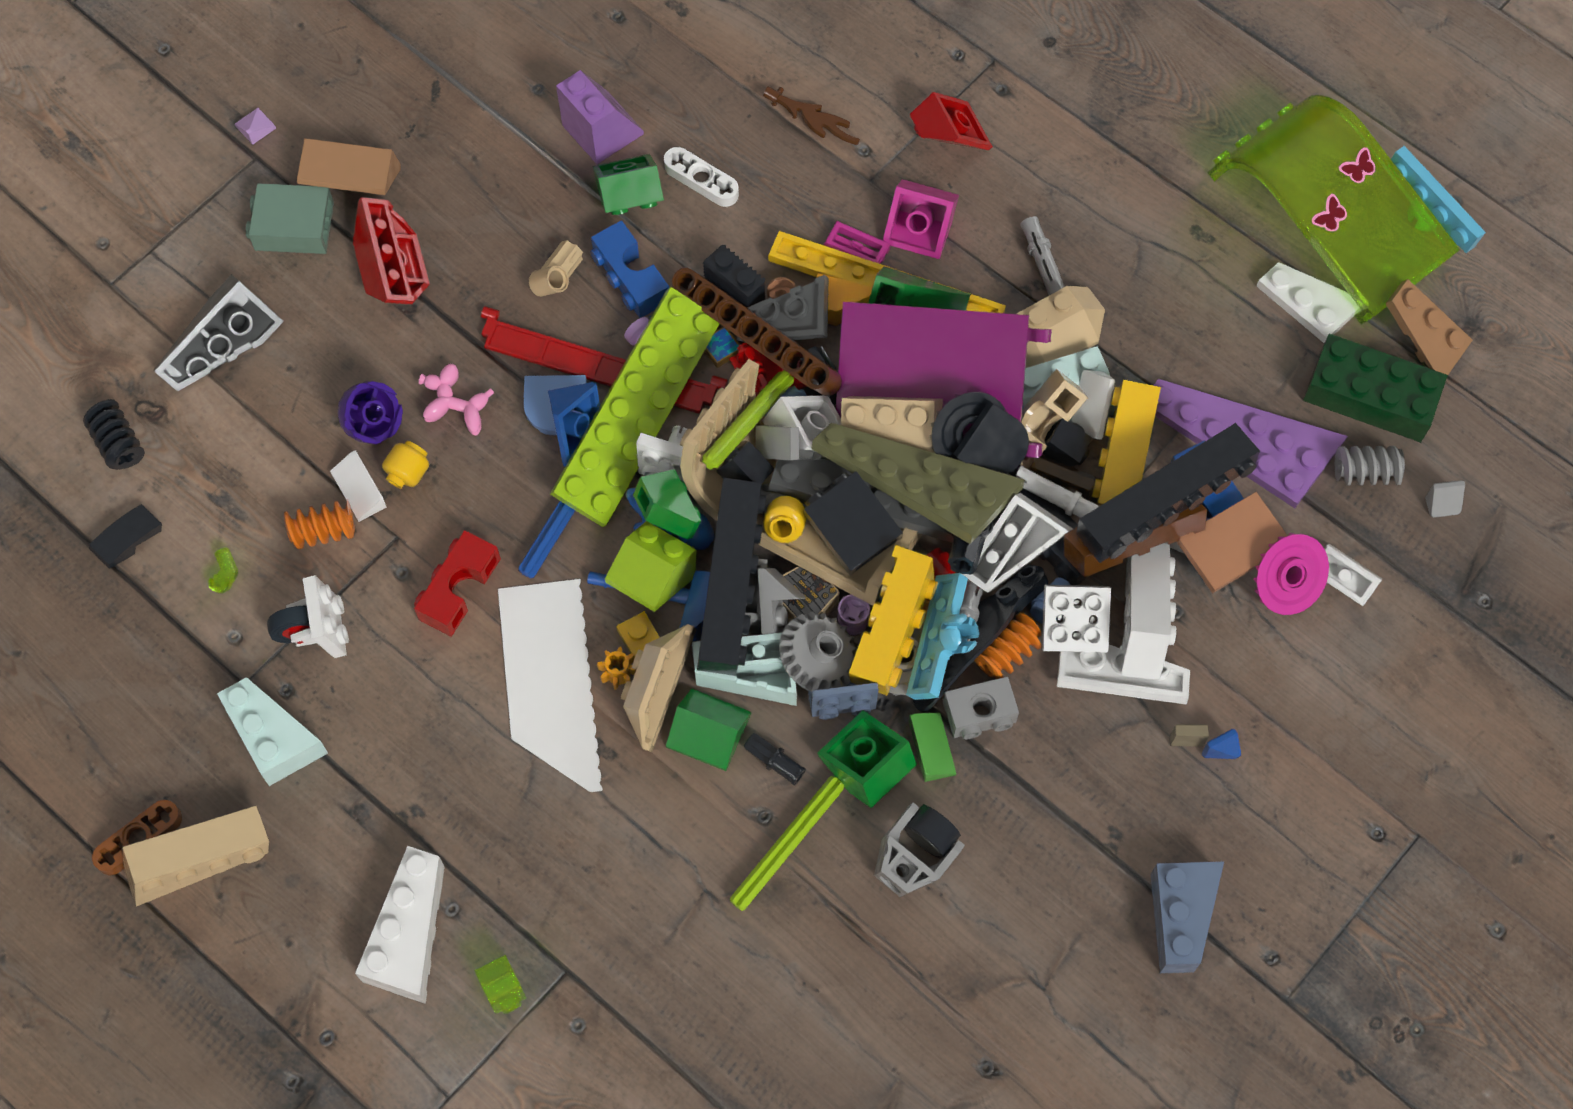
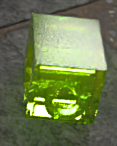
[474,955,526,1014]

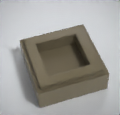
[1170,724,1209,747]

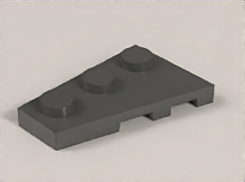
[737,275,829,344]

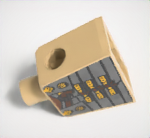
[783,566,840,622]

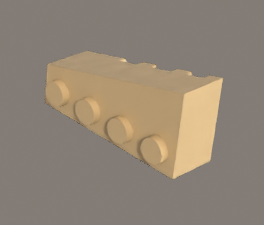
[123,806,269,907]

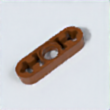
[92,800,182,875]

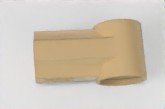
[529,240,583,297]

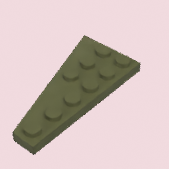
[811,423,1025,544]

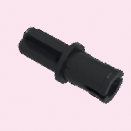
[744,733,806,786]

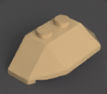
[1017,286,1105,368]
[621,624,697,752]

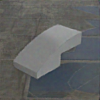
[756,425,799,460]

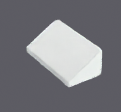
[1071,370,1115,440]
[330,450,387,522]
[1324,544,1382,606]

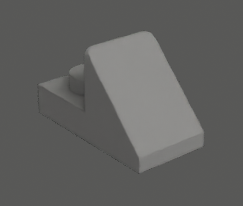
[758,568,806,634]

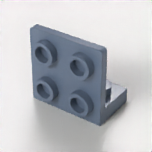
[808,682,879,720]

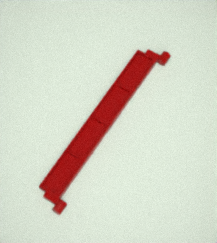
[481,306,728,414]

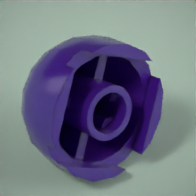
[337,381,403,444]

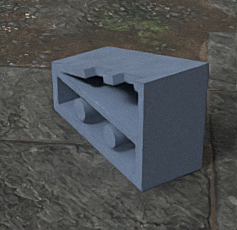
[1151,862,1224,973]

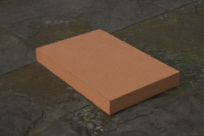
[1177,492,1288,594]

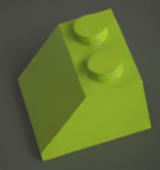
[605,521,696,612]

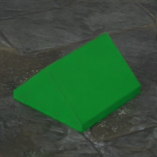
[666,688,751,771]

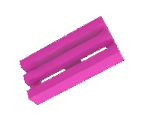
[824,221,891,264]

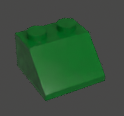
[592,154,664,215]
[817,710,917,808]

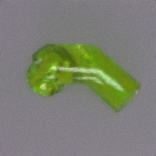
[208,548,239,593]

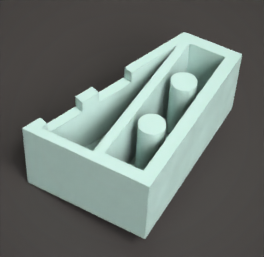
[692,633,797,706]
[217,677,328,786]

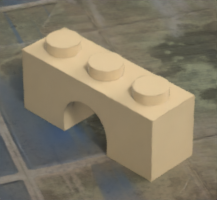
[1020,369,1088,469]

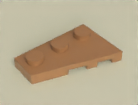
[1386,279,1473,375]

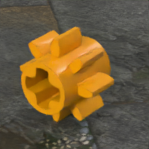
[597,647,636,690]

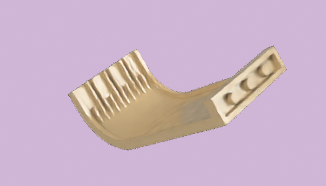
[680,359,923,606]

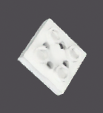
[636,426,688,490]
[1042,585,1111,652]

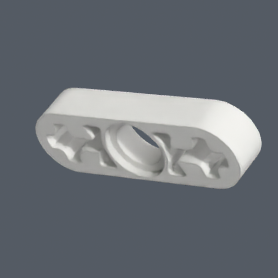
[664,147,739,207]

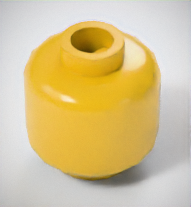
[382,440,429,489]
[763,496,807,543]

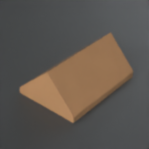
[297,138,401,195]

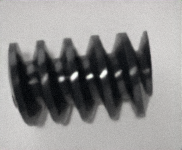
[83,399,145,470]

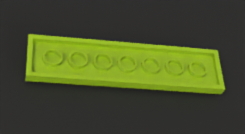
[550,287,720,527]

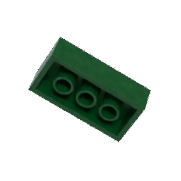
[1303,333,1448,443]

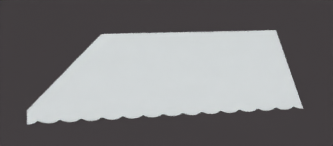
[498,579,603,792]

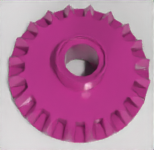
[1253,533,1329,615]

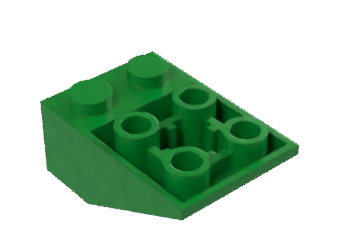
[868,266,971,310]

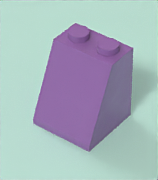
[556,70,644,164]

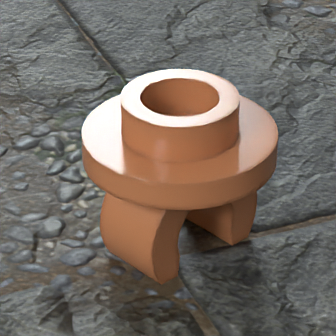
[767,277,796,299]

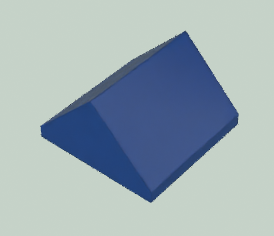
[548,382,600,467]

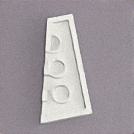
[1057,632,1190,704]

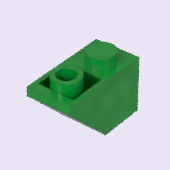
[633,469,701,540]

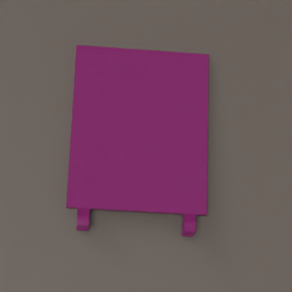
[836,302,1052,458]

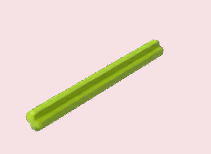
[702,370,794,470]
[730,776,844,911]

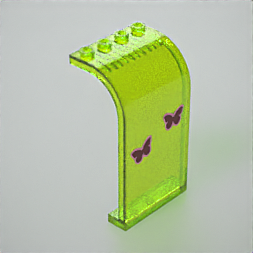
[1207,95,1460,325]

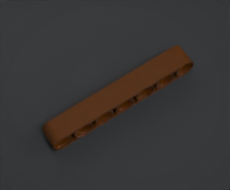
[672,268,842,396]

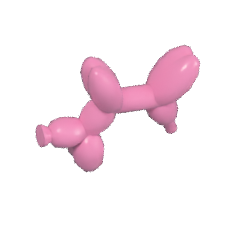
[419,364,494,435]

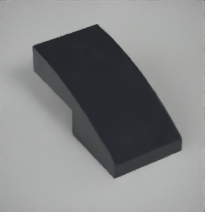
[89,504,162,569]

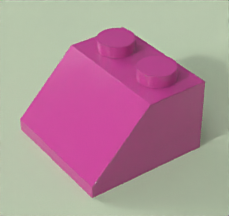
[883,179,959,259]

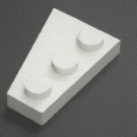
[1257,262,1367,343]

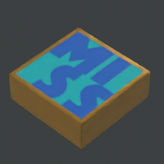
[704,327,740,368]

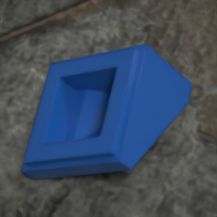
[1202,729,1241,759]

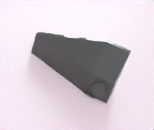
[153,274,284,391]

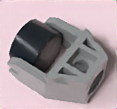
[874,803,965,897]

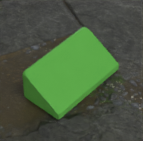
[909,713,956,782]

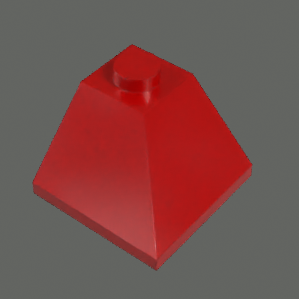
[909,92,993,151]

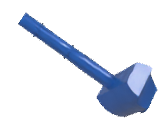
[587,571,710,642]

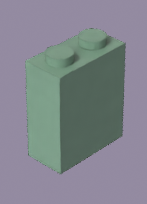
[246,183,334,254]

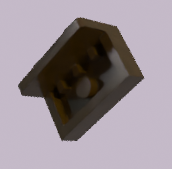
[1030,455,1097,500]

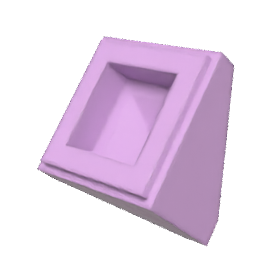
[235,108,276,145]

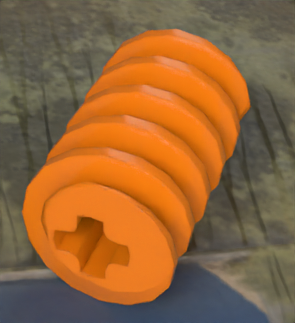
[284,499,355,550]
[974,613,1042,679]

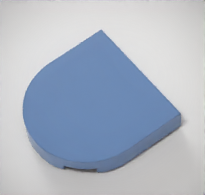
[524,375,587,436]

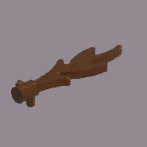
[763,86,860,145]

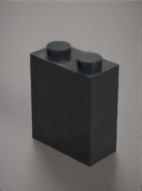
[804,471,903,576]

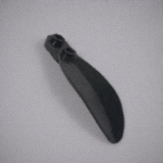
[913,565,1049,712]

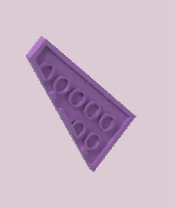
[1153,379,1348,508]

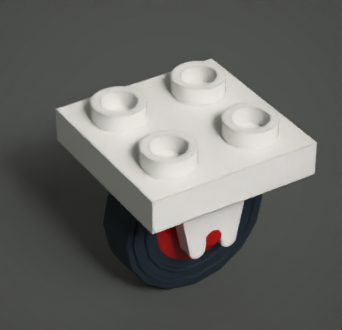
[267,575,349,658]

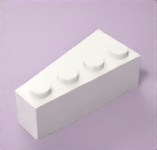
[1121,543,1176,680]
[355,846,444,1004]

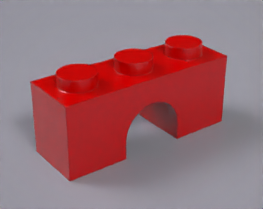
[414,530,501,637]

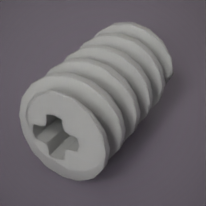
[1334,446,1405,486]

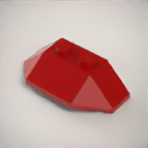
[353,197,430,305]

